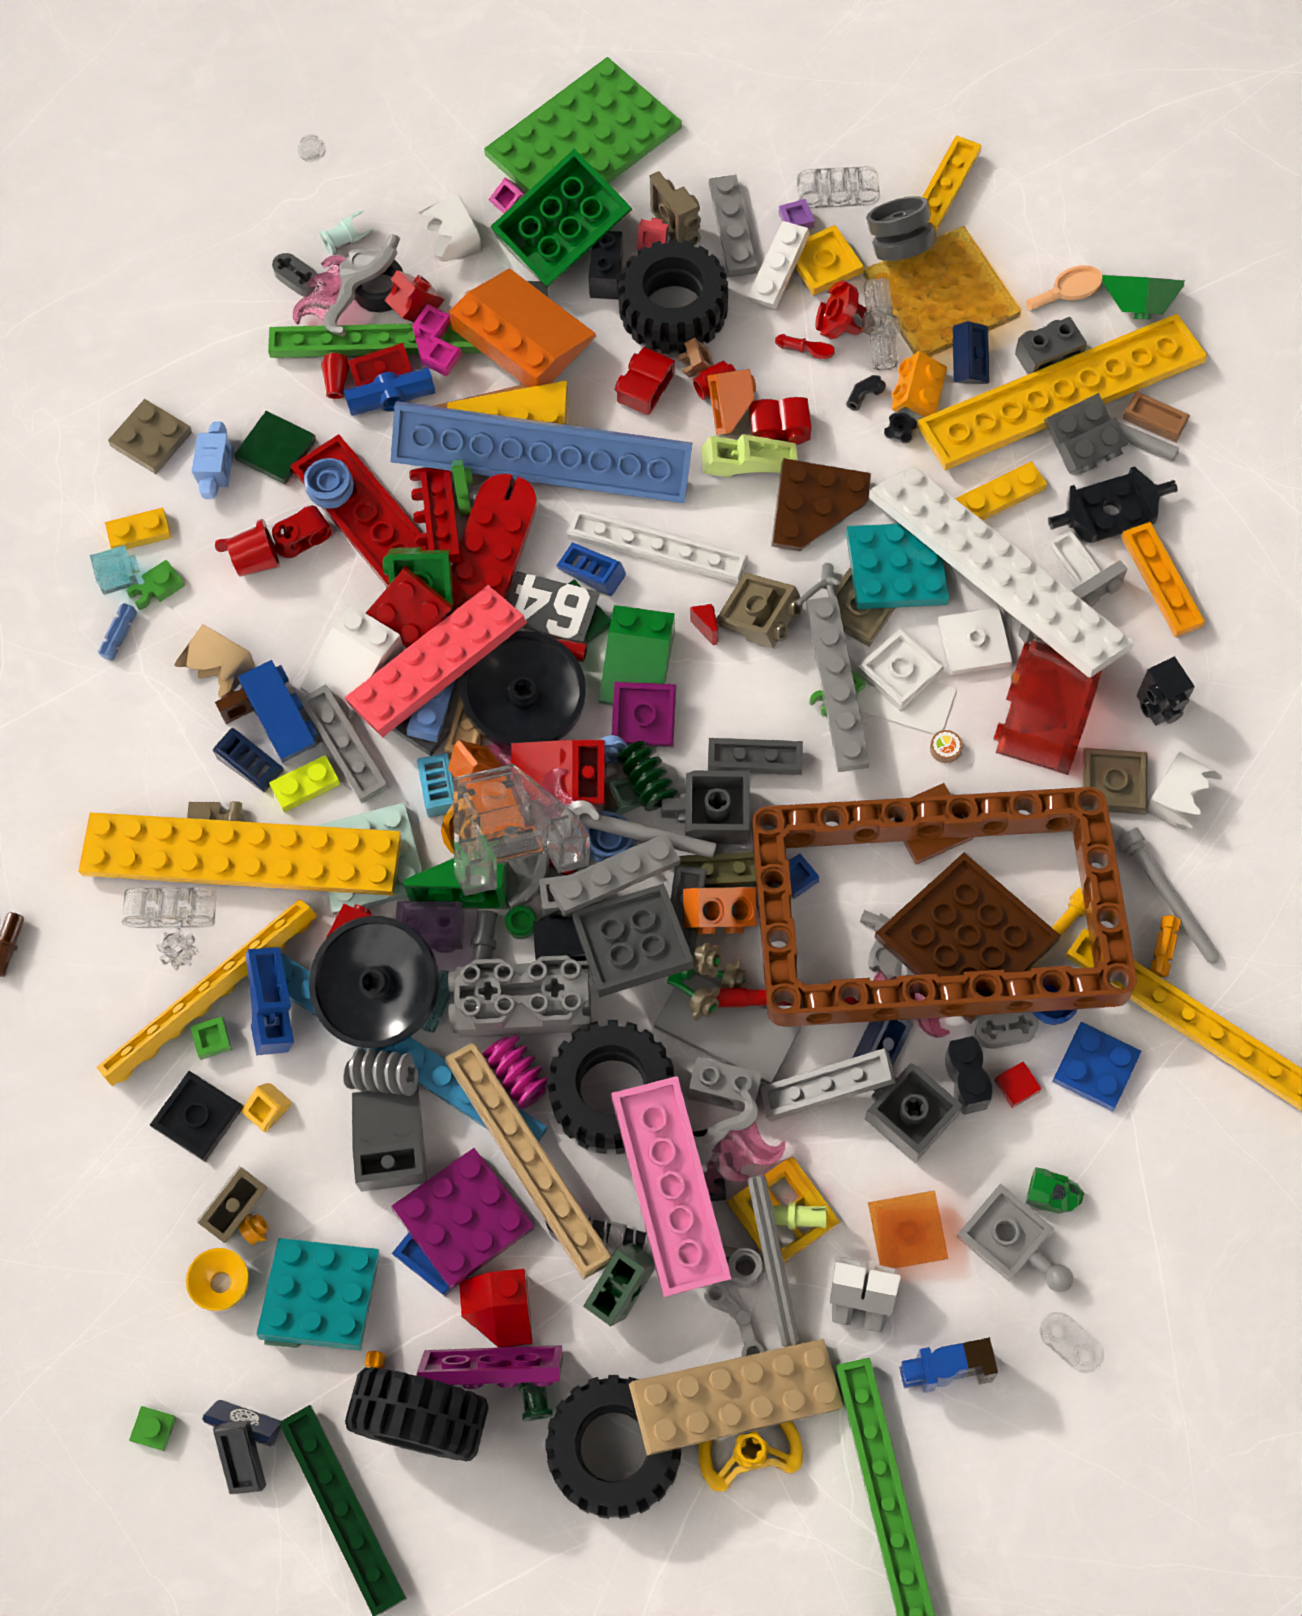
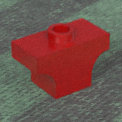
[384,270,445,322]

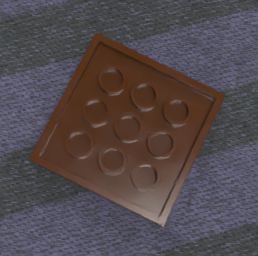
[875,852,1061,1024]

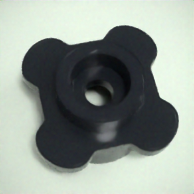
[884,412,917,443]

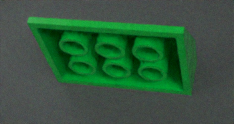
[490,148,632,288]

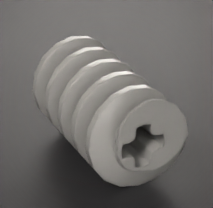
[343,1048,419,1096]

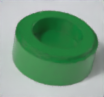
[505,905,537,939]

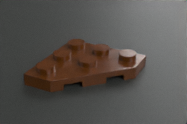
[771,458,871,551]

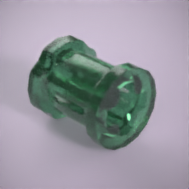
[518,1382,553,1421]

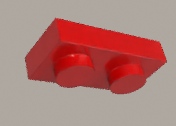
[348,342,413,387]

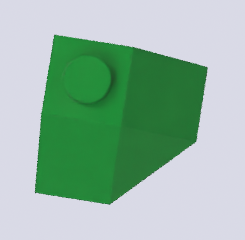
[1102,275,1185,320]

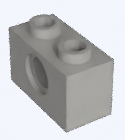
[689,1057,762,1112]

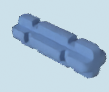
[98,603,137,660]

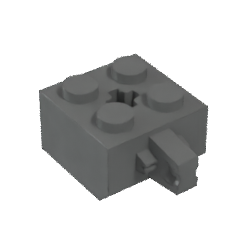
[661,770,750,844]
[864,1063,963,1163]

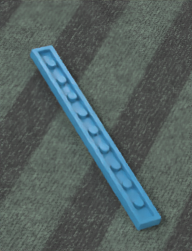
[281,953,548,1142]

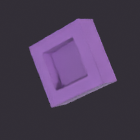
[778,199,815,229]

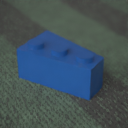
[238,659,318,763]

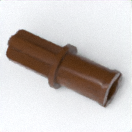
[0,912,24,977]

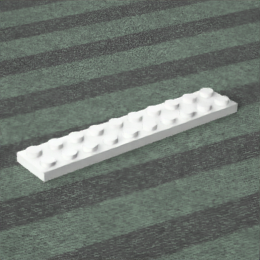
[869,465,1134,678]

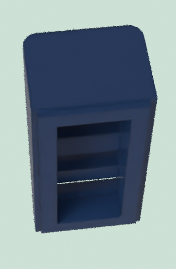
[213,728,284,793]

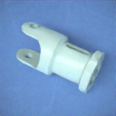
[319,211,373,255]

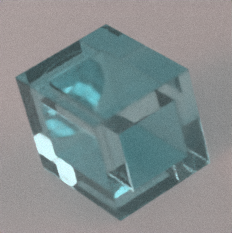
[90,545,141,595]

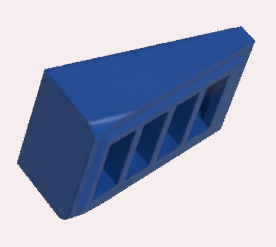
[556,542,626,596]

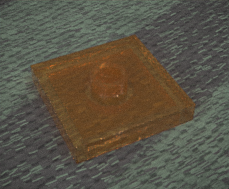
[868,1190,949,1268]

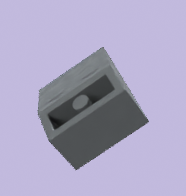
[352,1086,428,1192]

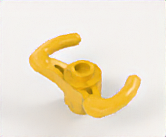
[698,1422,803,1492]

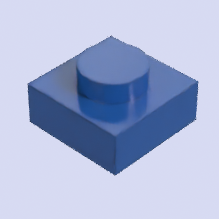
[789,853,820,899]

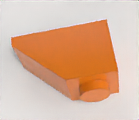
[707,369,756,435]
[448,740,506,794]

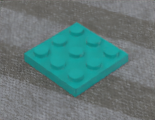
[846,524,949,609]
[256,1238,380,1351]

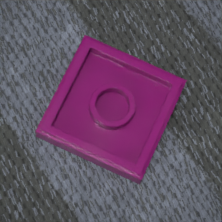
[611,682,677,747]

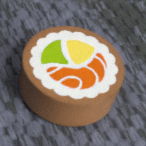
[930,730,962,763]

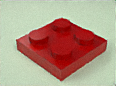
[366,566,453,648]

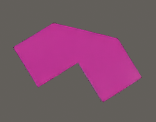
[412,304,462,377]

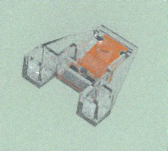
[453,764,590,896]

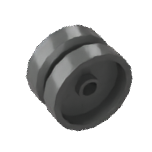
[866,196,937,261]

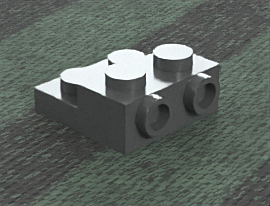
[1044,393,1128,474]

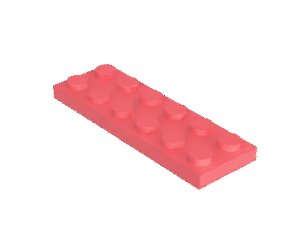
[345,585,527,738]

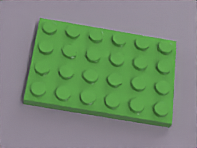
[484,57,682,193]

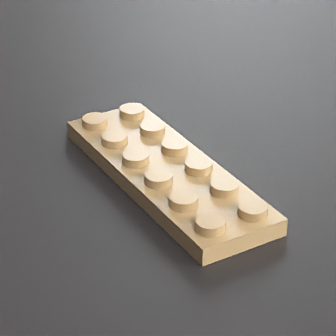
[629,1339,844,1456]

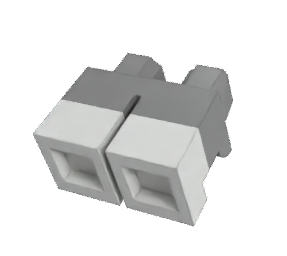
[830,1256,901,1332]

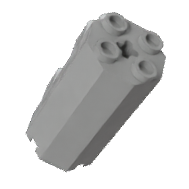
[448,955,591,1038]

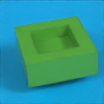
[190,1016,232,1060]
[129,1406,177,1452]

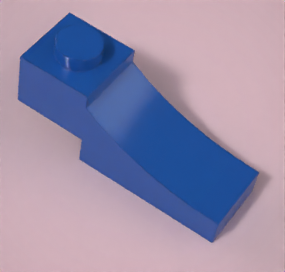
[245,947,294,1056]

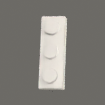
[748,221,810,309]

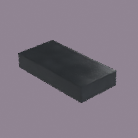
[213,1420,266,1494]

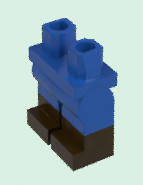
[899,1337,998,1393]

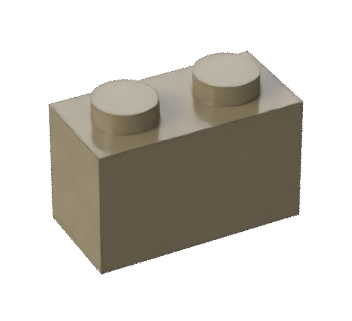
[197,1165,268,1243]

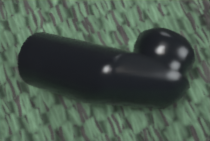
[846,375,886,411]

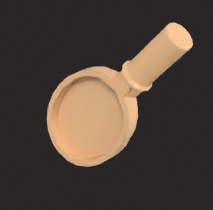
[1026,265,1102,311]

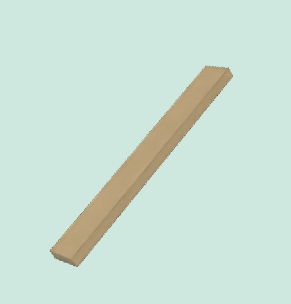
[445,1042,612,1280]

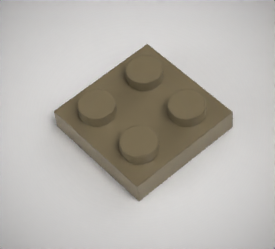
[108,398,192,474]

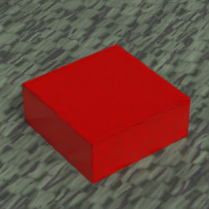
[994,1061,1042,1108]

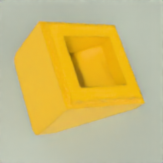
[241,1083,292,1132]

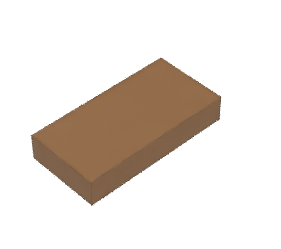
[1122,391,1190,442]

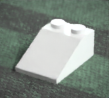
[300,604,404,720]

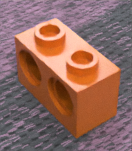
[683,887,757,934]

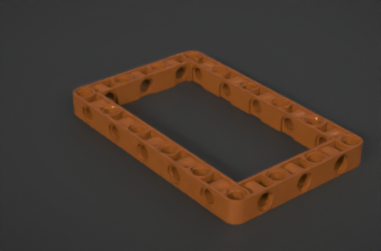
[752,787,1137,1027]

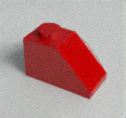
[459,1268,533,1347]

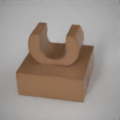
[678,338,714,377]

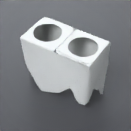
[418,194,482,262]
[1146,752,1222,830]

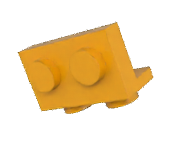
[891,351,947,417]

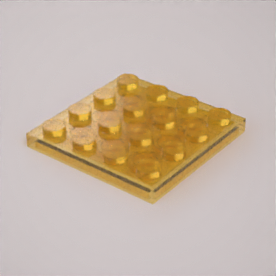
[863,226,1021,357]

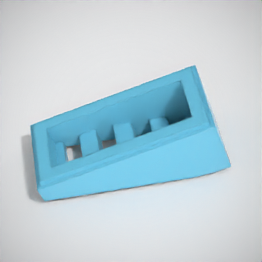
[417,753,457,818]

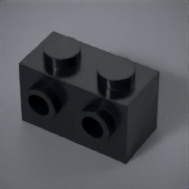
[1136,656,1195,726]

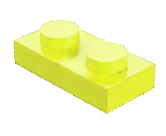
[269,755,341,812]

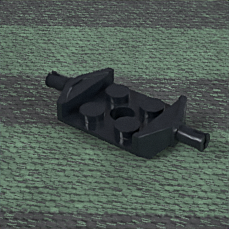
[1048,466,1178,543]

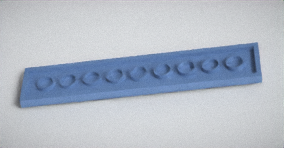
[390,401,693,503]

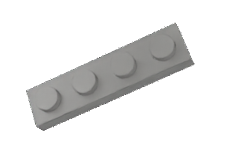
[709,174,757,277]
[1018,560,1128,644]
[300,684,389,803]
[549,833,680,916]
[760,1048,896,1121]

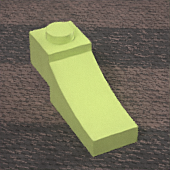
[701,434,798,478]

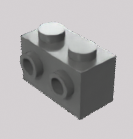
[1015,317,1087,375]

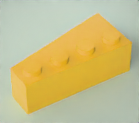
[447,380,569,425]

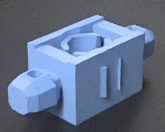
[192,421,234,499]

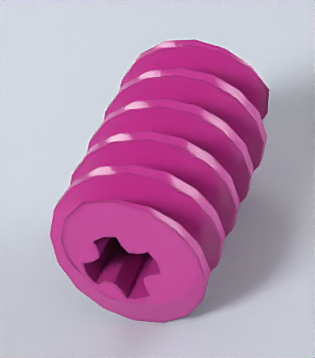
[482,1034,548,1109]

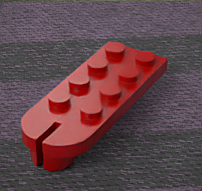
[446,474,537,616]

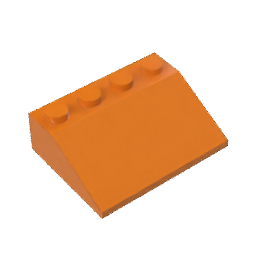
[449,268,596,387]

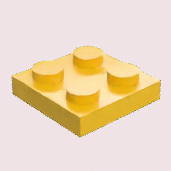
[795,225,864,296]

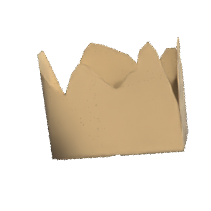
[174,624,255,698]

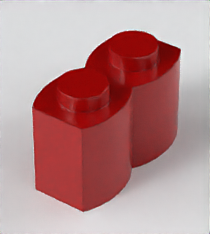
[614,347,675,415]
[748,397,812,445]

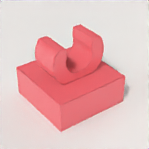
[637,217,669,250]

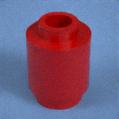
[693,361,736,400]

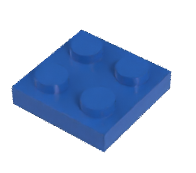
[1052,1022,1142,1111]

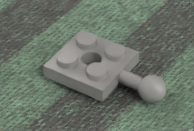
[956,1183,1073,1292]

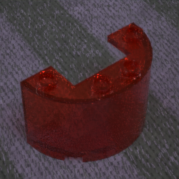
[993,640,1102,775]

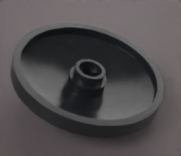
[461,631,586,749]
[309,916,439,1049]

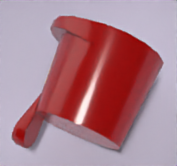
[214,519,280,577]

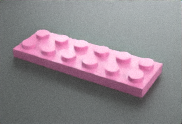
[611,1076,731,1297]

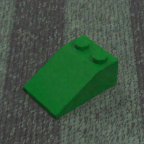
[599,605,675,705]
[404,847,509,909]

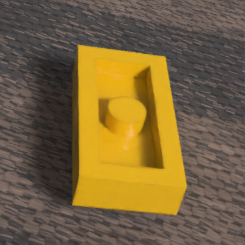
[105,507,172,553]

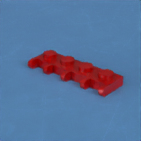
[409,467,461,563]

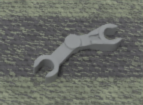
[704,1283,764,1357]

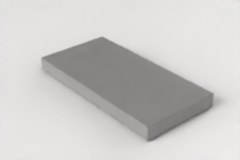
[654,974,801,1084]

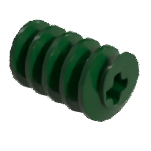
[617,741,679,811]

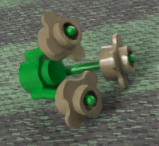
[667,942,746,1021]

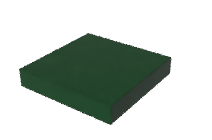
[234,411,317,484]

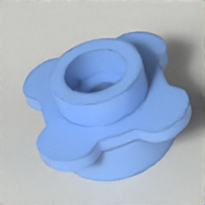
[601,735,627,764]

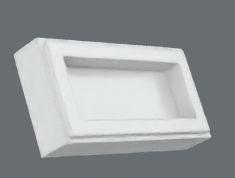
[1044,529,1101,589]

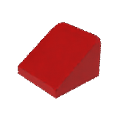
[690,604,718,645]

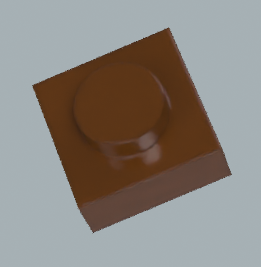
[215,688,254,724]

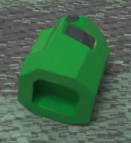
[1026,1167,1084,1214]

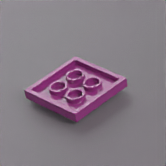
[391,1148,534,1290]

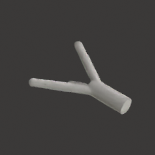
[796,563,840,610]

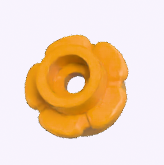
[238,1213,269,1245]

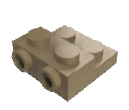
[649,171,701,245]
[716,572,803,648]

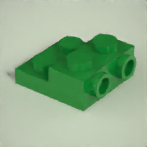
[383,547,454,613]

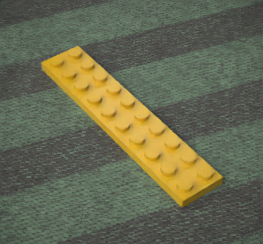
[917,313,1207,471]
[78,812,402,896]

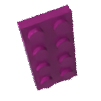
[417,1345,563,1389]

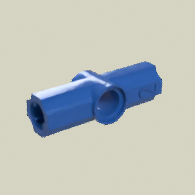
[344,368,436,416]

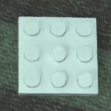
[317,802,422,917]

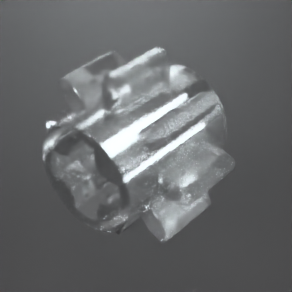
[156,928,199,971]

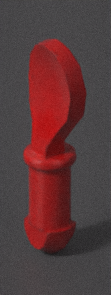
[775,334,835,359]

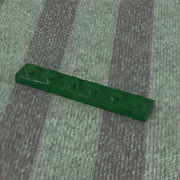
[279,1405,407,1616]

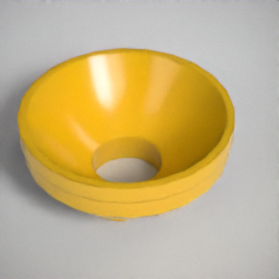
[186,1248,250,1312]

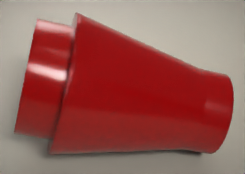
[321,353,349,399]

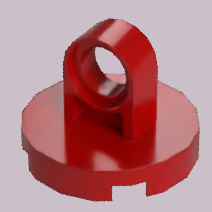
[815,280,873,340]

